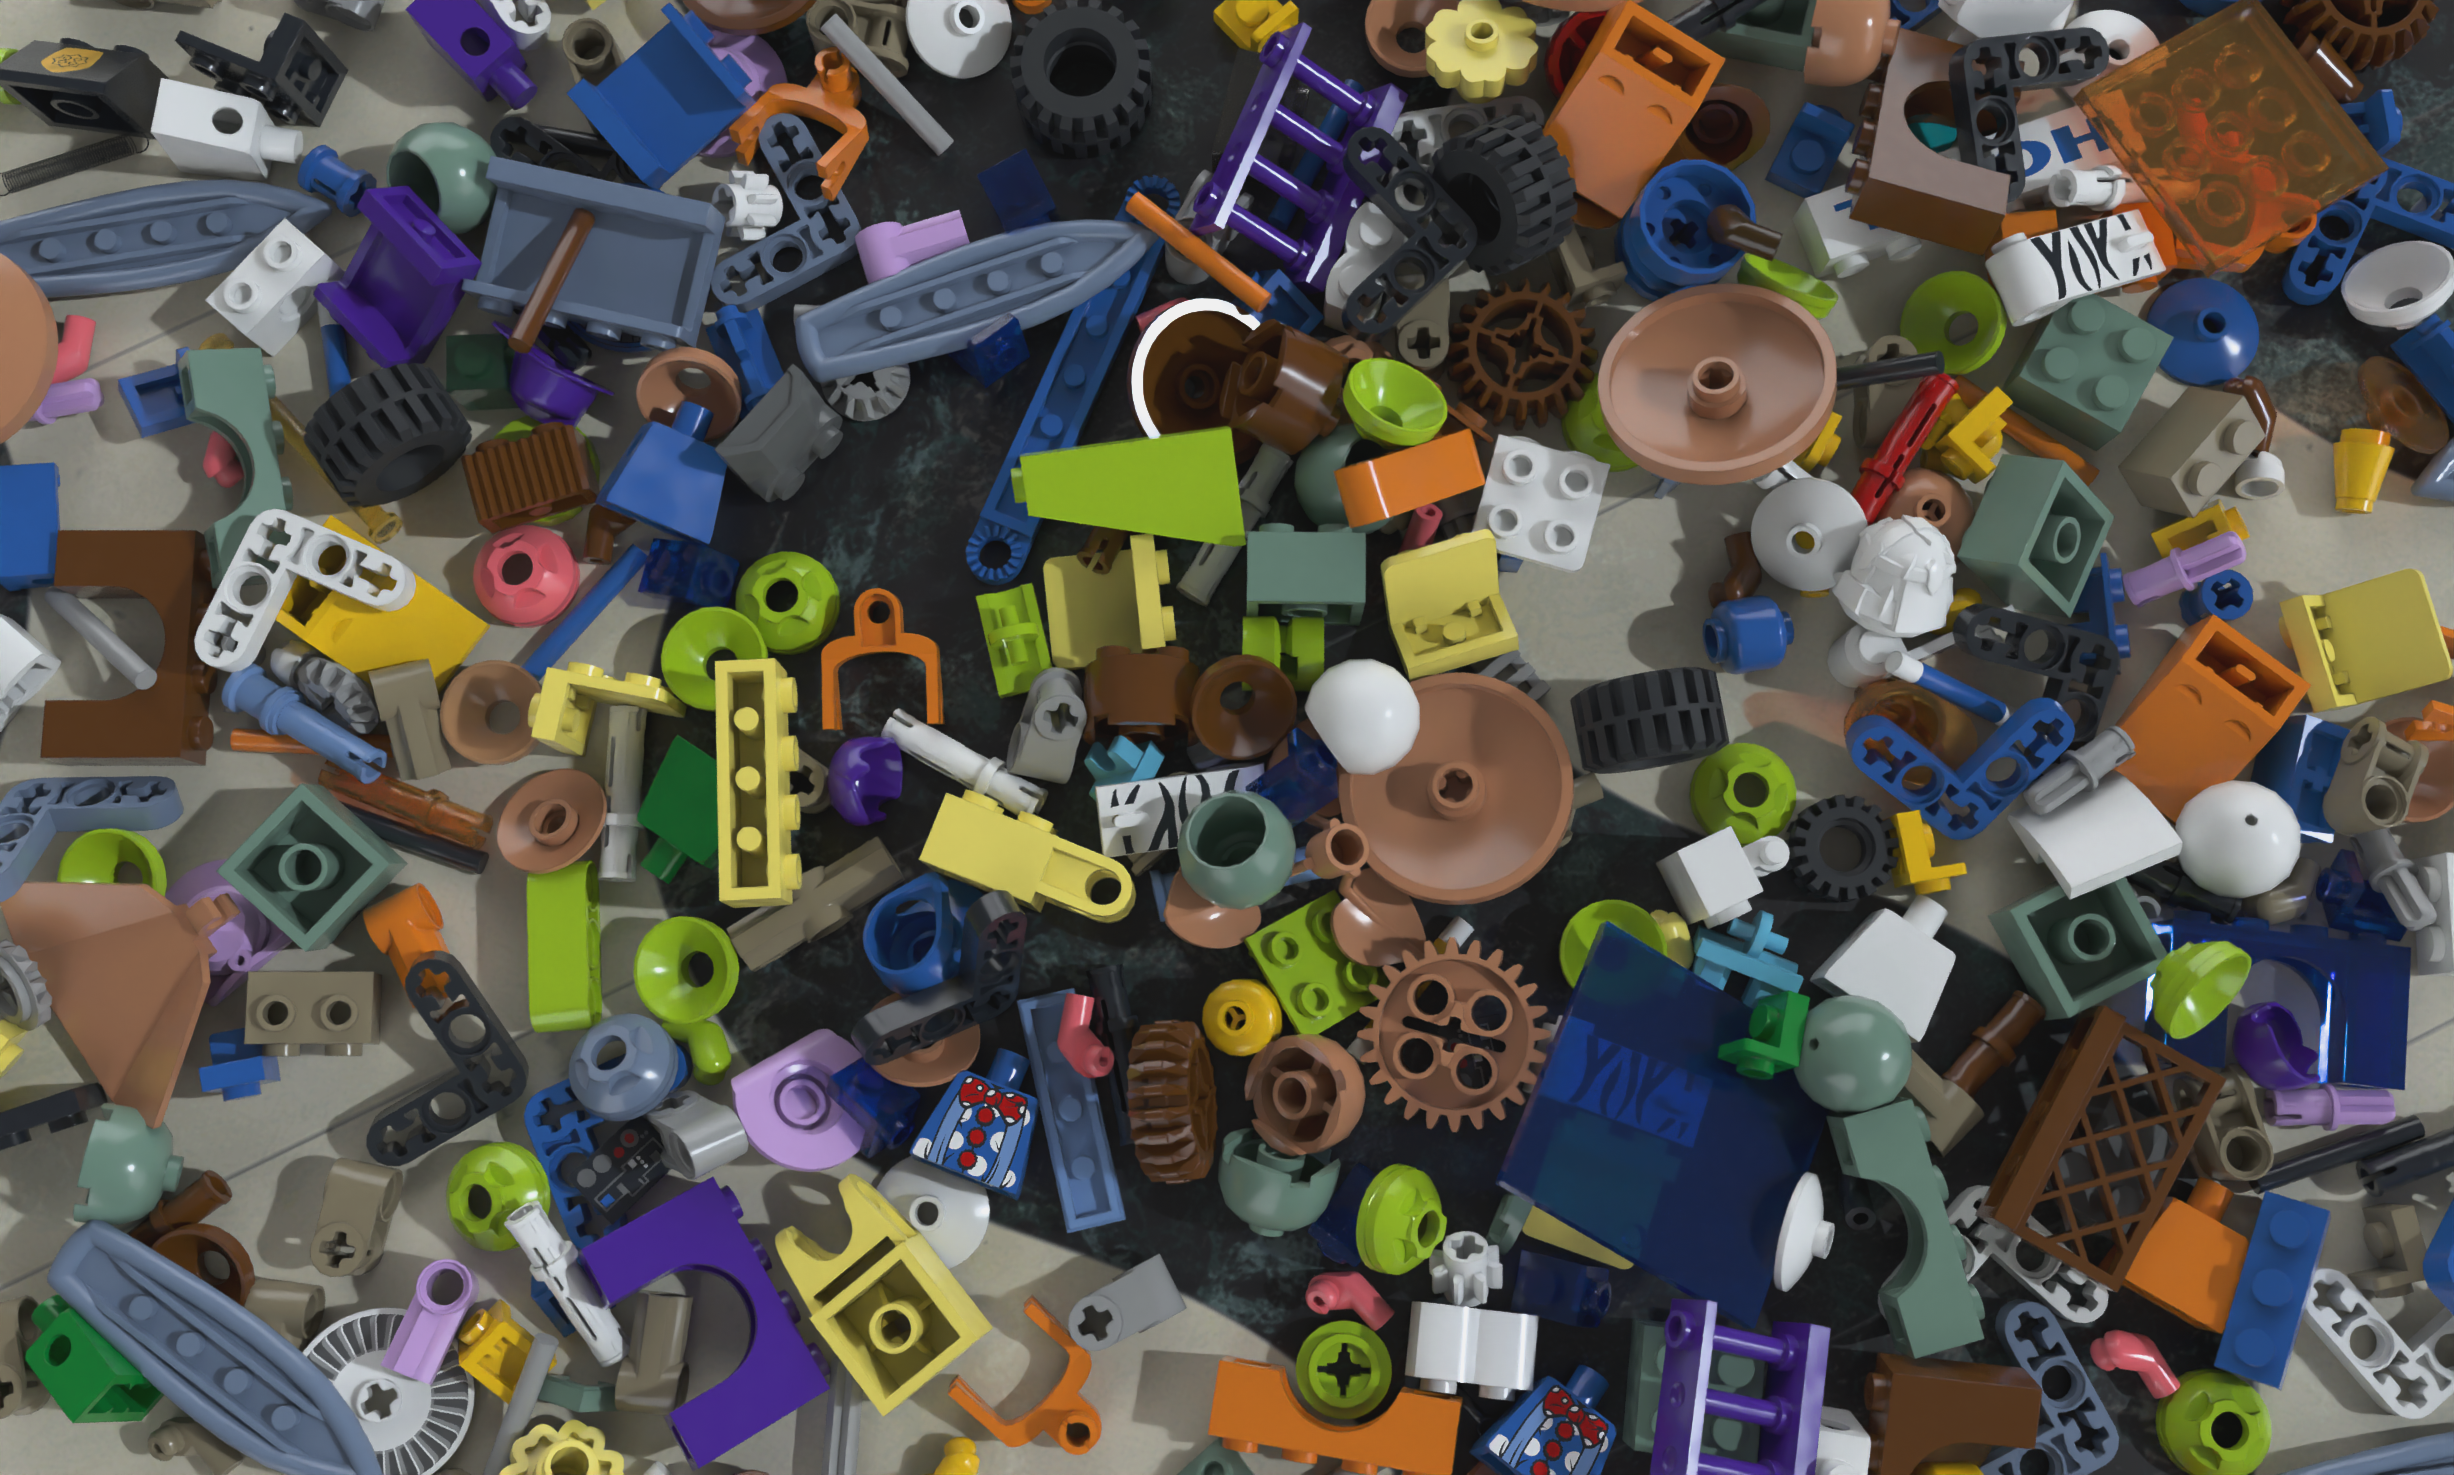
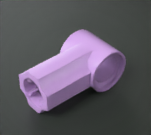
[855,210,970,284]
[381,1259,479,1385]

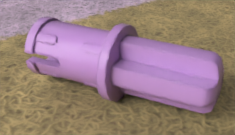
[28,378,104,425]
[2123,531,2247,608]
[2263,1084,2396,1131]

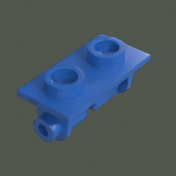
[705,305,784,421]
[2390,313,2454,424]
[2067,553,2131,675]

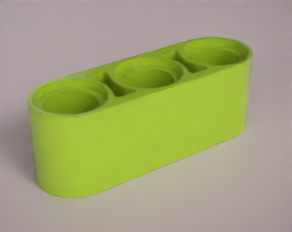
[527,860,602,1033]

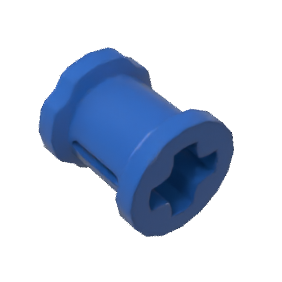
[298,145,377,217]
[2179,570,2253,626]

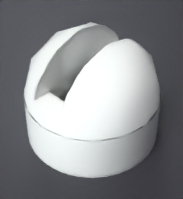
[2235,451,2285,499]
[270,639,325,690]

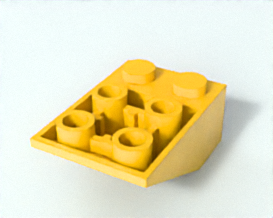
[275,515,490,695]

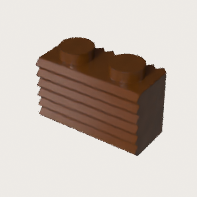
[461,422,600,534]

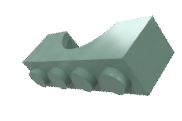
[178,347,293,589]
[1826,1097,1985,1359]

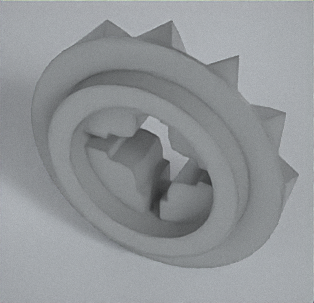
[820,363,910,421]
[297,657,379,736]
[0,939,52,1031]

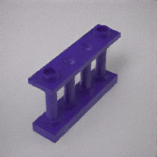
[1189,22,1408,296]
[1650,1298,1831,1475]

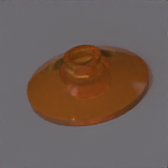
[2358,356,2449,454]

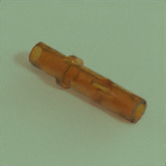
[318,759,493,850]

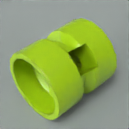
[1242,616,1324,692]

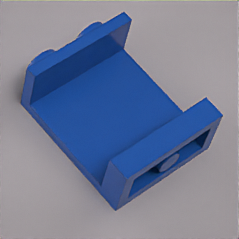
[567,2,756,189]

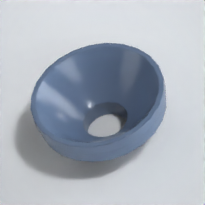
[569,1013,678,1121]

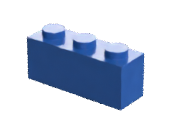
[2214,1190,2331,1391]

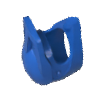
[863,872,984,998]

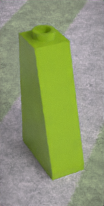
[1011,426,1246,547]

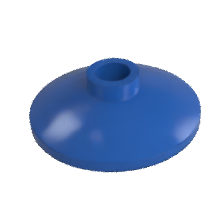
[2146,278,2259,387]

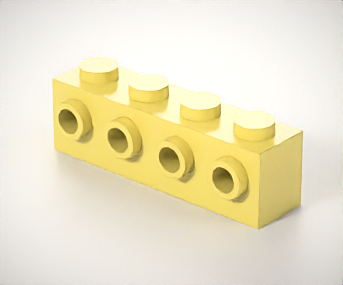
[715,658,802,908]

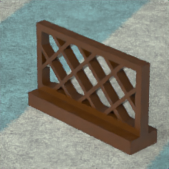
[1975,1005,2227,1293]

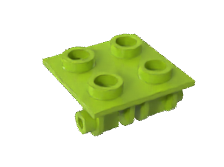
[1244,889,1390,1035]

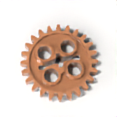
[1357,937,1552,1132]

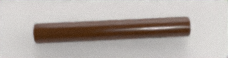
[508,208,596,353]

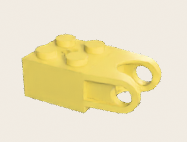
[919,789,1137,924]
[775,1174,993,1417]

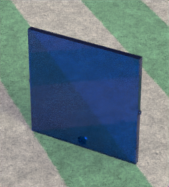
[1495,921,1829,1329]

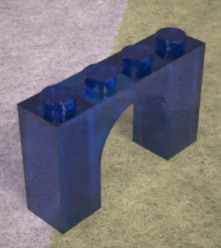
[2142,910,2411,1090]

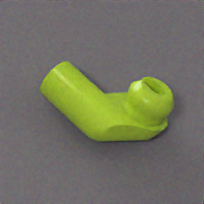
[661,1019,731,1086]

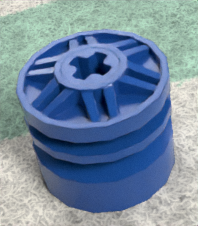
[1614,160,1756,301]

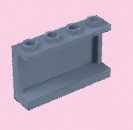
[461,156,726,352]

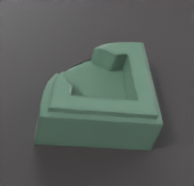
[1485,1192,1534,1255]
[538,1375,619,1412]

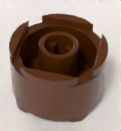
[1220,319,1349,455]
[1083,645,1200,753]

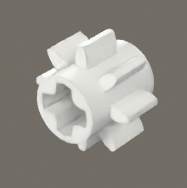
[712,170,783,241]
[1429,1231,1503,1307]

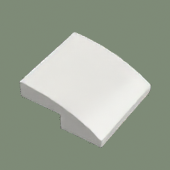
[2007,769,2183,899]

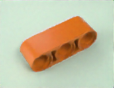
[1333,428,1486,528]

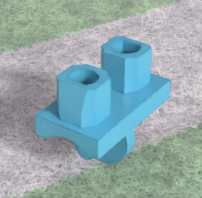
[1691,910,1804,1009]

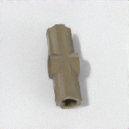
[726,836,905,972]

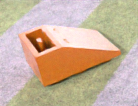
[1542,0,1726,219]
[2111,614,2311,826]

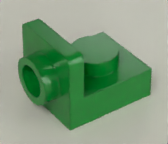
[1718,990,1810,1079]

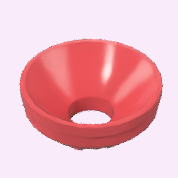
[473,525,580,628]

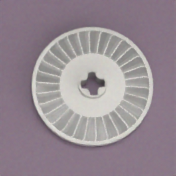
[303,1307,476,1475]

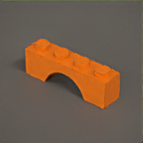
[1208,1356,1463,1475]

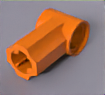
[363,883,450,1009]

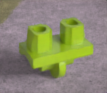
[976,583,1052,698]

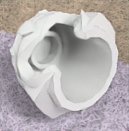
[1832,514,1956,638]

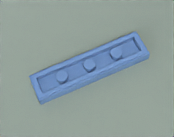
[1017,988,1126,1233]

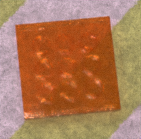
[2073,0,2389,278]

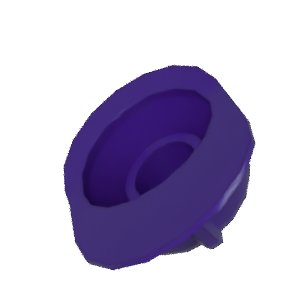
[492,320,615,428]

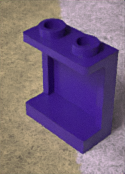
[313,185,482,368]

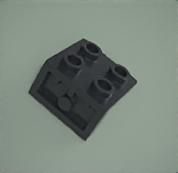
[175,13,348,127]

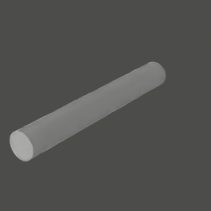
[820,13,954,156]
[45,586,157,690]
[483,1333,559,1475]

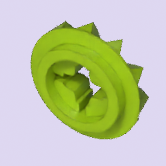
[1296,1319,1392,1419]

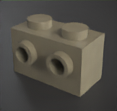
[2118,386,2266,518]
[244,971,382,1057]

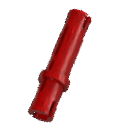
[1850,373,1959,526]

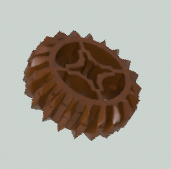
[2278,0,2440,72]
[1445,277,1599,431]
[1126,1019,1218,1184]

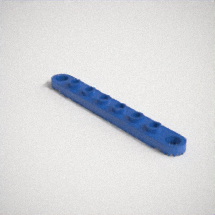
[965,175,1181,585]

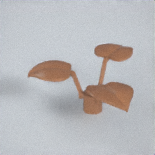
[1163,718,1426,967]

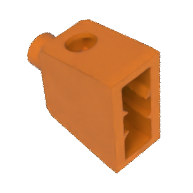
[2098,1177,2249,1334]

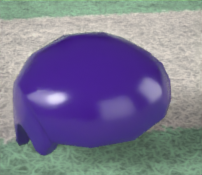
[826,737,903,826]
[2232,1001,2320,1091]

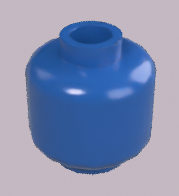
[1702,595,1794,675]

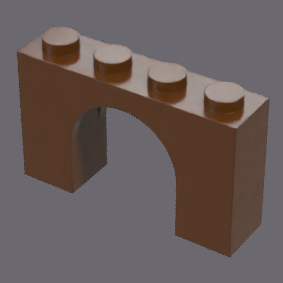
[1845,28,2025,256]
[40,530,218,766]
[1864,1352,2043,1475]

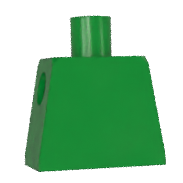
[636,734,719,884]
[25,1294,164,1423]

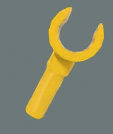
[1921,393,1969,450]

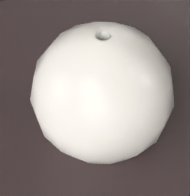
[1304,659,1420,775]
[2176,780,2300,898]

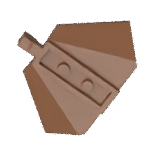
[0,881,241,1129]

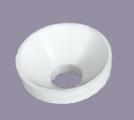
[2341,241,2454,330]

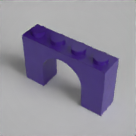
[577,1176,831,1471]

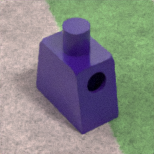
[405,0,538,110]

